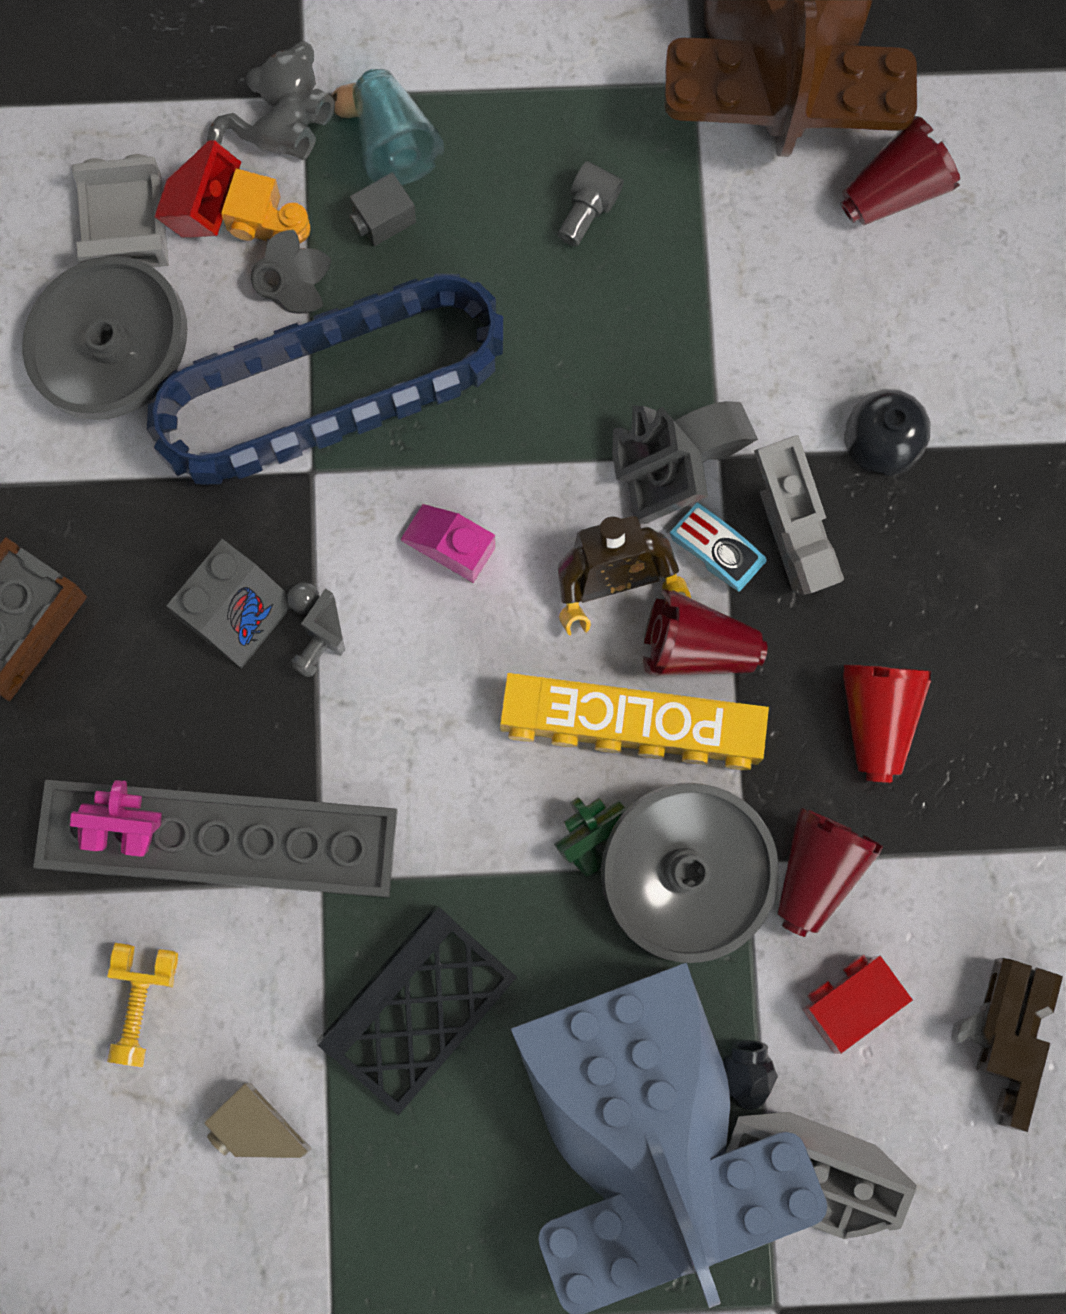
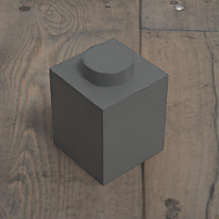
[349,172,416,247]

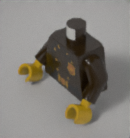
[558,516,691,636]

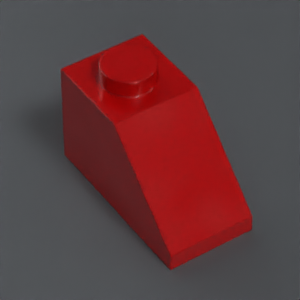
[154,140,241,237]

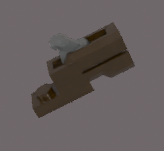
[951,958,1063,1132]

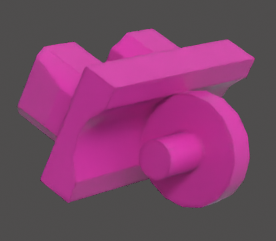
[70,780,162,857]

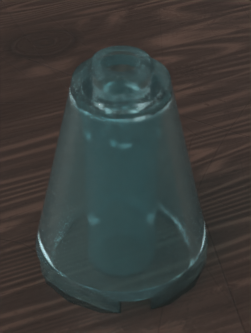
[355,69,444,185]

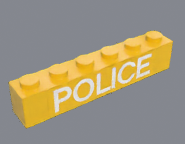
[500,673,769,770]

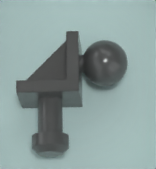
[287,582,346,677]

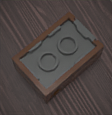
[0,537,87,702]

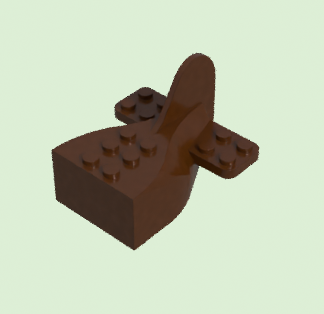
[664,0,917,157]

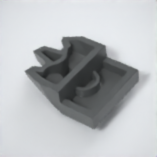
[612,405,708,524]

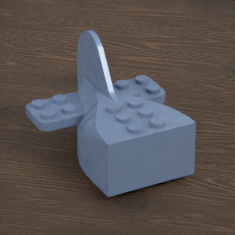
[511,962,827,1314]

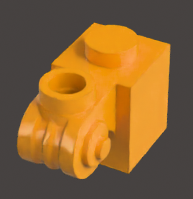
[221,169,311,243]

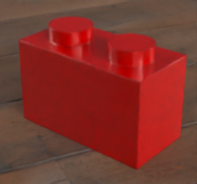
[802,954,913,1054]

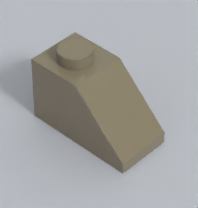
[204,1083,312,1158]

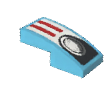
[670,502,767,592]

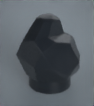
[723,1040,778,1110]

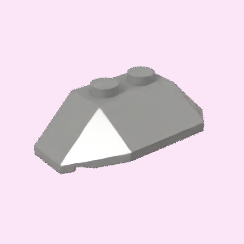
[726,1112,917,1239]

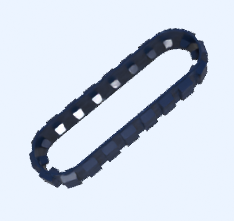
[147,274,503,484]

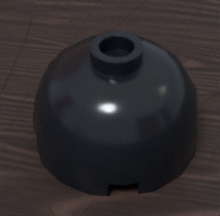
[844,389,931,476]

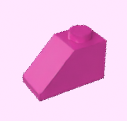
[401,504,495,583]

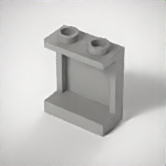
[71,154,169,267]

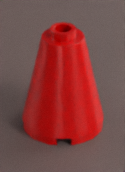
[843,665,931,783]

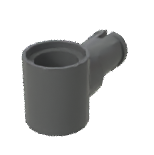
[557,161,624,247]

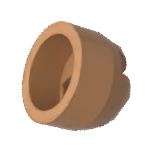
[331,83,364,118]

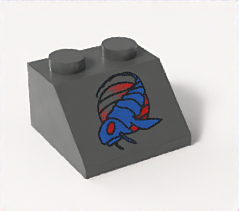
[167,539,291,669]

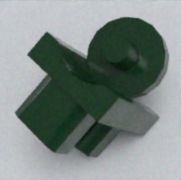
[554,797,629,877]

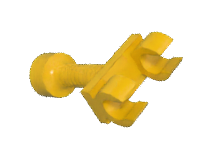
[107,943,178,1067]

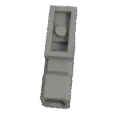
[754,435,844,595]

